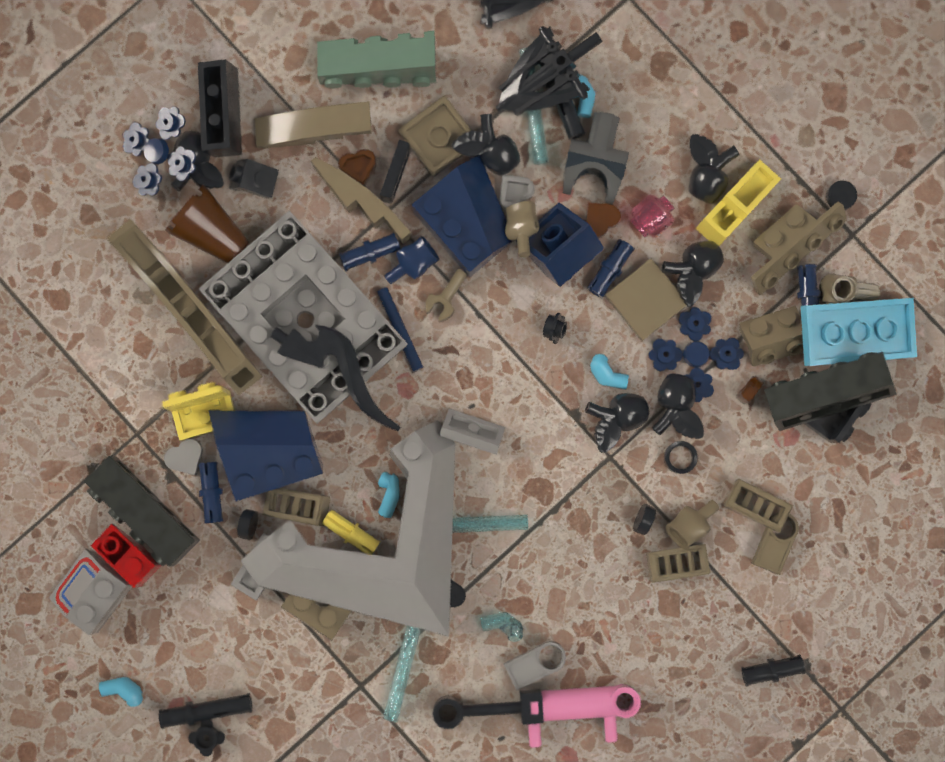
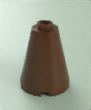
[165,185,249,263]

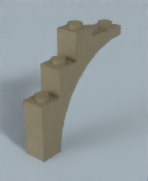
[107,218,263,395]

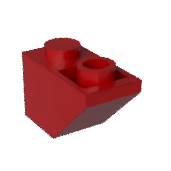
[91,524,161,588]

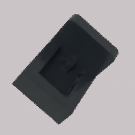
[229,159,279,199]

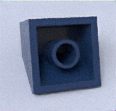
[515,202,604,287]

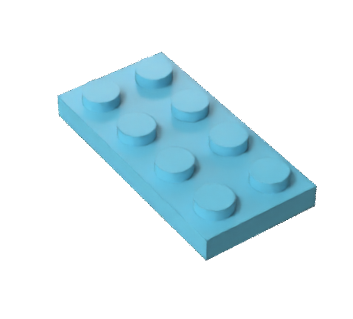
[800,298,917,366]

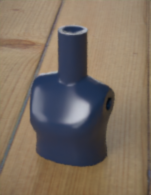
[384,236,440,284]

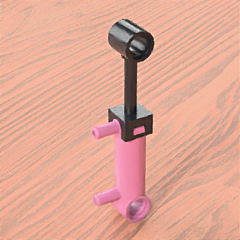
[432,684,641,748]

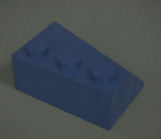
[412,155,514,278]
[209,410,323,501]

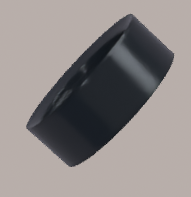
[664,441,698,474]

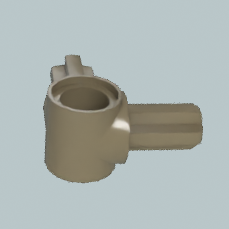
[819,274,881,304]

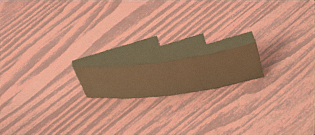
[254,101,372,149]
[311,157,412,245]

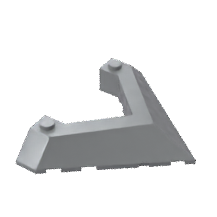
[241,420,455,637]

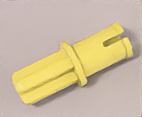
[322,510,380,555]

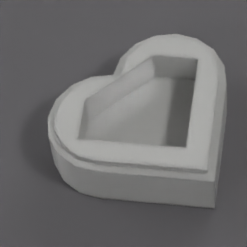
[500,175,535,210]
[164,439,203,476]

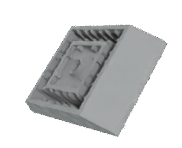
[199,210,408,424]

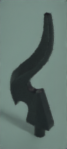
[270,325,401,432]

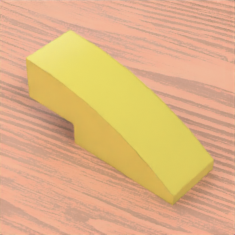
[695,159,781,246]

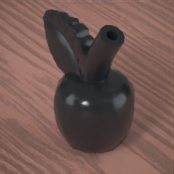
[451,114,520,176]
[171,130,224,192]
[689,134,740,203]
[662,241,724,307]
[652,373,704,439]
[585,393,649,453]

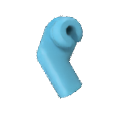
[577,75,596,118]

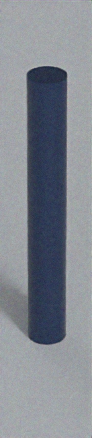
[377,287,424,372]

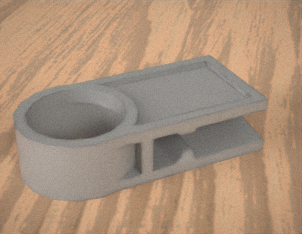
[504,641,566,691]

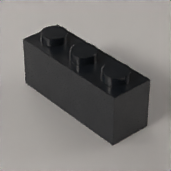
[198,59,242,158]

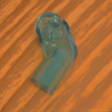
[480,612,524,642]

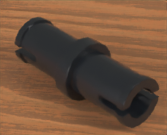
[741,654,806,687]

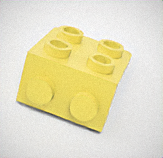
[162,382,235,441]

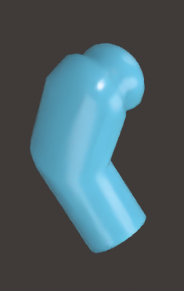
[590,354,629,389]
[378,472,400,518]
[99,677,143,707]

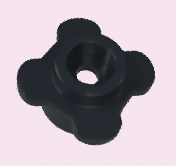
[543,312,567,344]
[188,720,225,757]

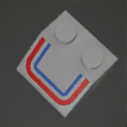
[49,549,132,635]

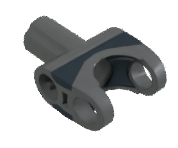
[563,112,629,205]

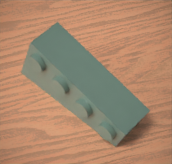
[317,31,436,88]

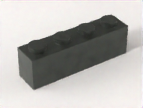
[764,351,897,431]
[84,456,200,567]

